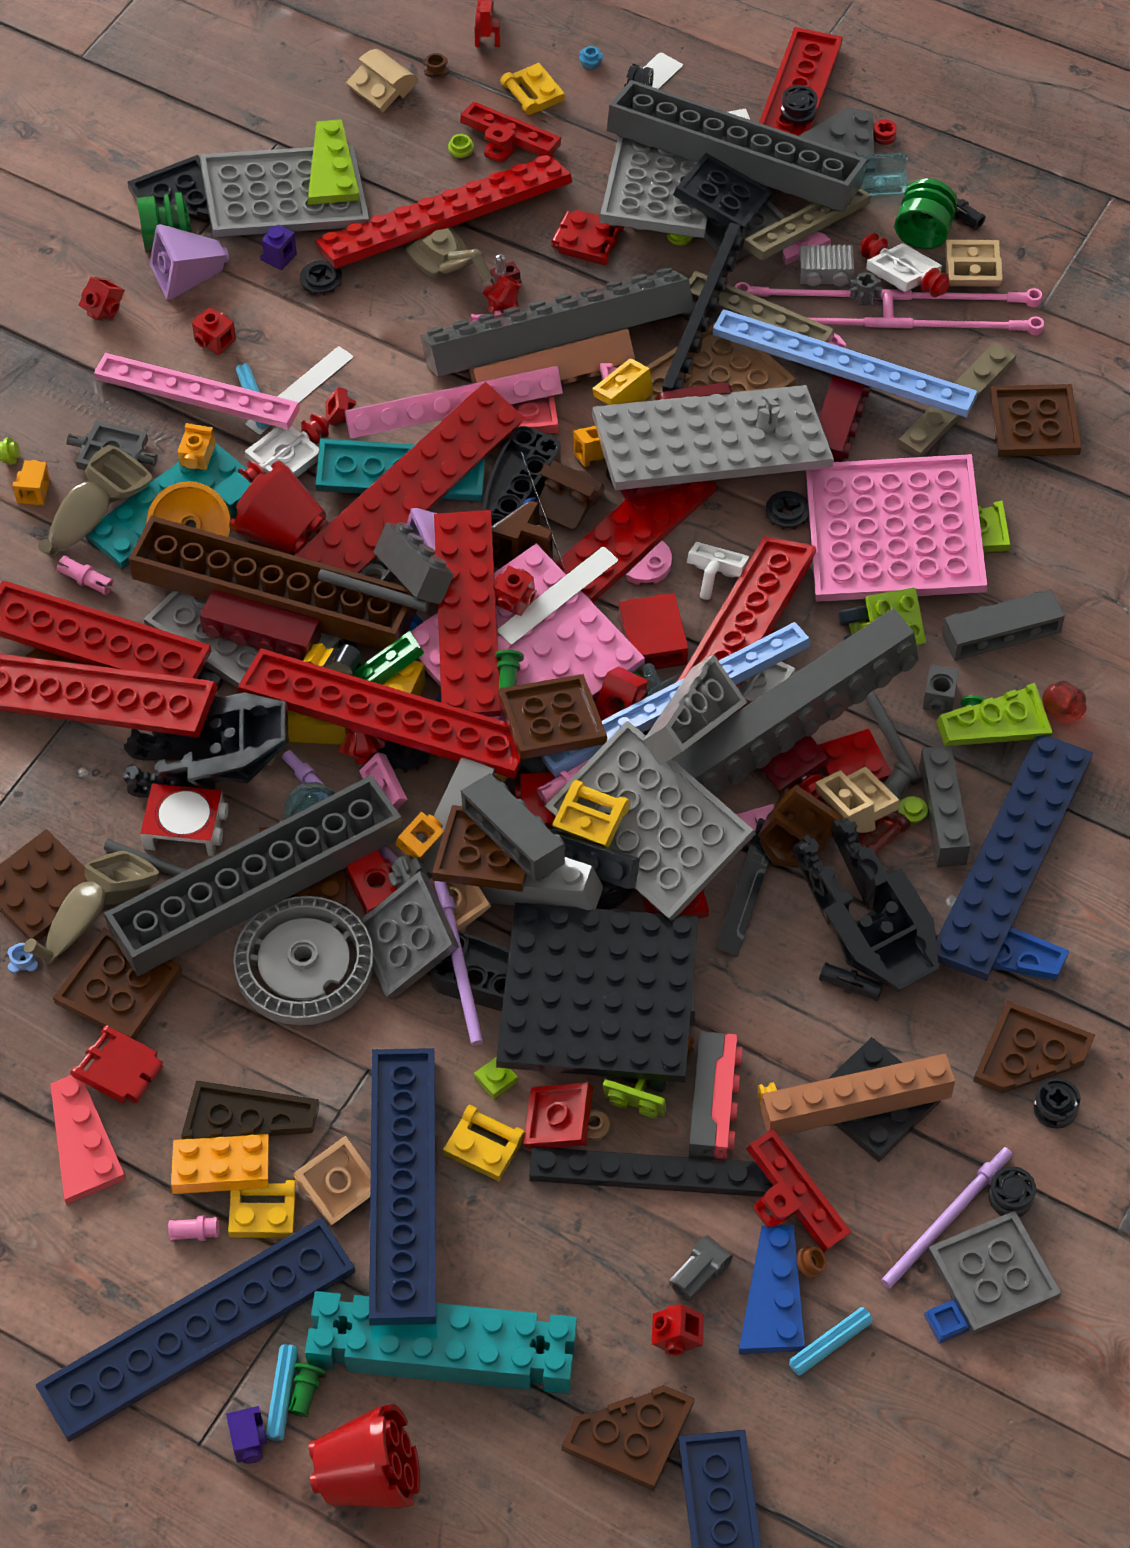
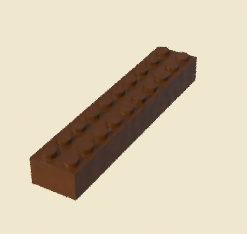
[128,516,417,650]

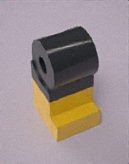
[303,643,363,676]

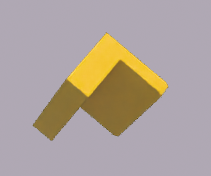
[592,358,654,405]

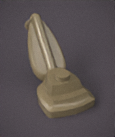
[406,227,494,283]
[38,445,152,557]
[24,851,159,964]

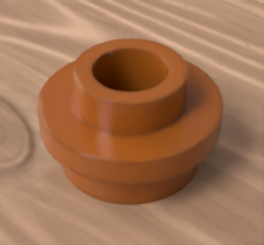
[797,1246,827,1279]

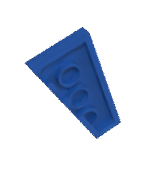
[993,927,1069,980]
[738,1225,805,1354]

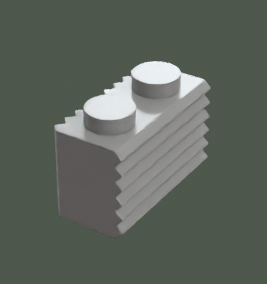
[799,244,854,287]

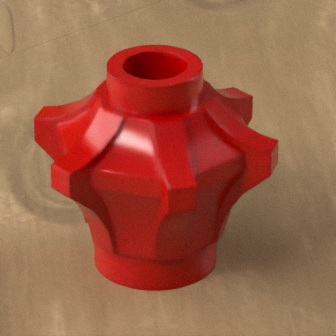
[483,274,521,314]
[339,728,385,764]

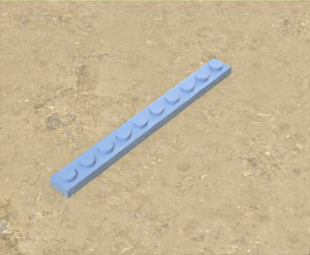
[713,309,977,418]
[541,622,811,778]

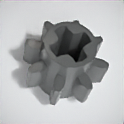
[849,272,882,305]
[388,855,428,888]

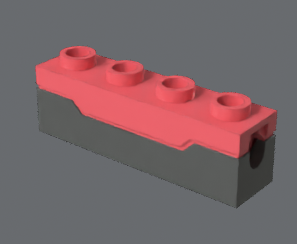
[689,1031,743,1160]

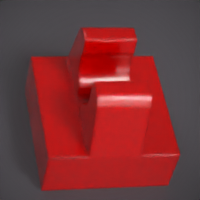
[325,386,356,426]

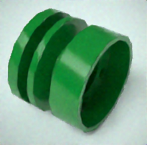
[894,178,958,249]
[137,192,191,253]

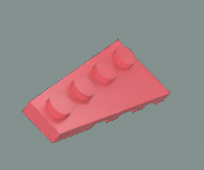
[507,395,559,438]
[50,1075,126,1205]

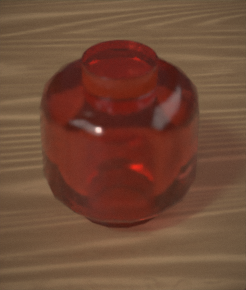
[1042,681,1087,724]

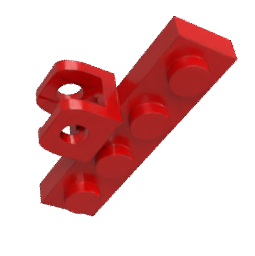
[474,0,500,47]
[460,101,561,162]
[746,1129,851,1252]

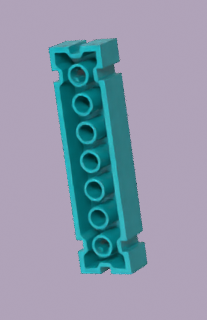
[305,1291,577,1394]

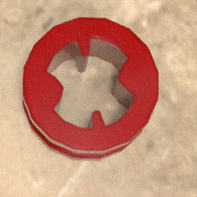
[873,119,897,145]

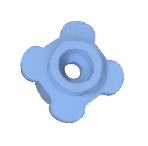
[7,943,38,973]

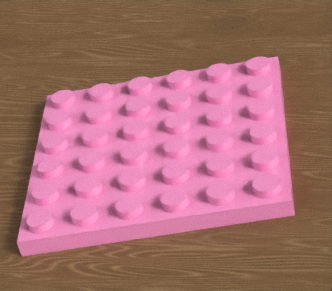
[806,454,987,602]
[410,543,645,722]

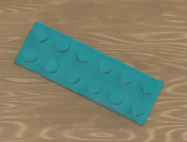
[316,438,485,501]
[86,443,247,569]

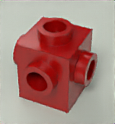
[78,277,125,321]
[192,307,236,356]
[493,565,537,616]
[651,1304,704,1356]

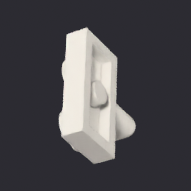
[687,542,750,600]

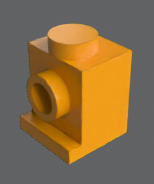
[177,423,215,470]
[573,426,605,467]
[12,460,50,505]
[396,811,444,862]

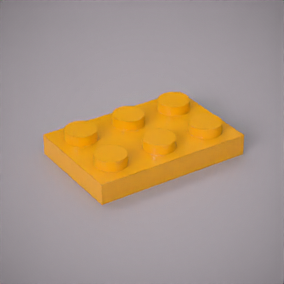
[171,1134,270,1194]

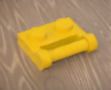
[500,62,565,115]
[552,780,630,848]
[443,1105,525,1182]
[228,1180,296,1238]

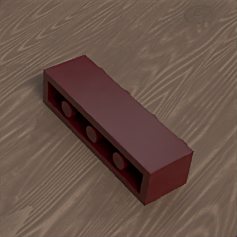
[819,374,871,462]
[200,589,322,661]

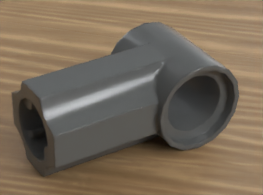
[669,1235,733,1301]

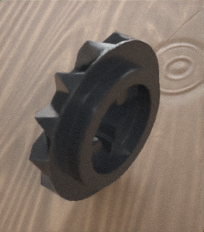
[300,260,342,296]
[765,491,809,530]
[384,740,430,773]

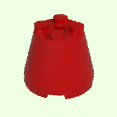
[229,461,329,555]
[308,1404,420,1509]

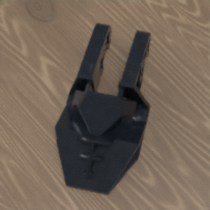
[123,692,288,798]
[793,818,939,992]

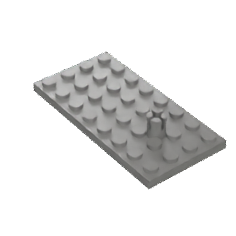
[592,385,834,490]

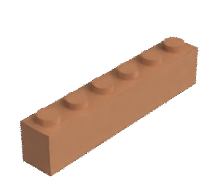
[469,328,636,384]
[760,1053,955,1136]

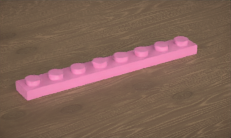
[94,353,300,430]
[344,366,563,439]

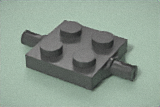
[66,420,158,470]

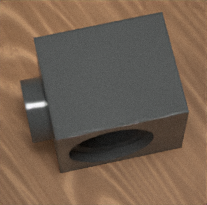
[923,664,959,713]

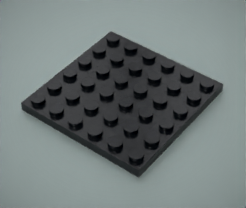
[496,903,698,1083]

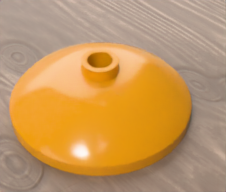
[146,481,231,537]

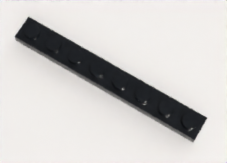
[662,223,744,392]
[529,1147,773,1197]

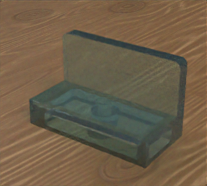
[858,152,908,195]

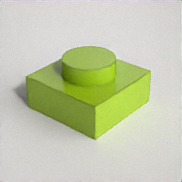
[474,1056,518,1100]

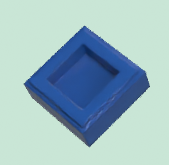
[924,1299,969,1344]

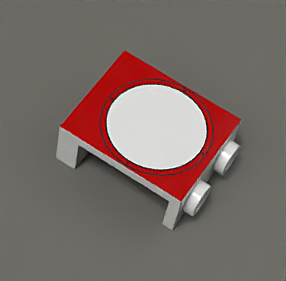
[140,784,228,856]

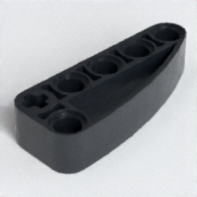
[483,426,561,526]
[431,931,509,1011]

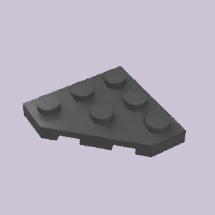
[800,107,875,175]

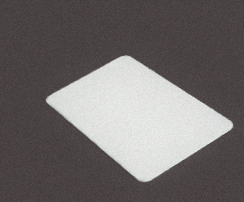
[643,52,683,89]

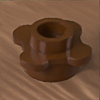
[423,53,449,77]

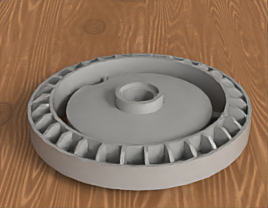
[233,896,374,1025]

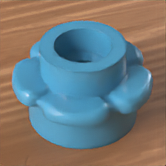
[579,46,603,69]

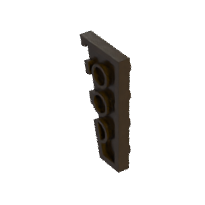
[181,1080,320,1139]

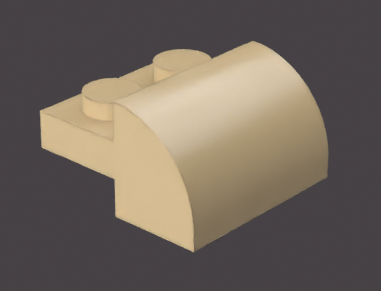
[346,49,419,113]
[945,240,1002,287]
[816,767,900,833]

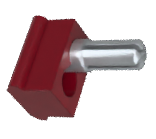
[490,254,522,284]

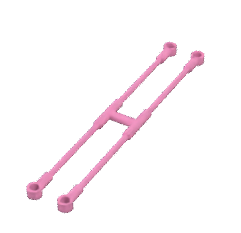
[735,282,1044,336]

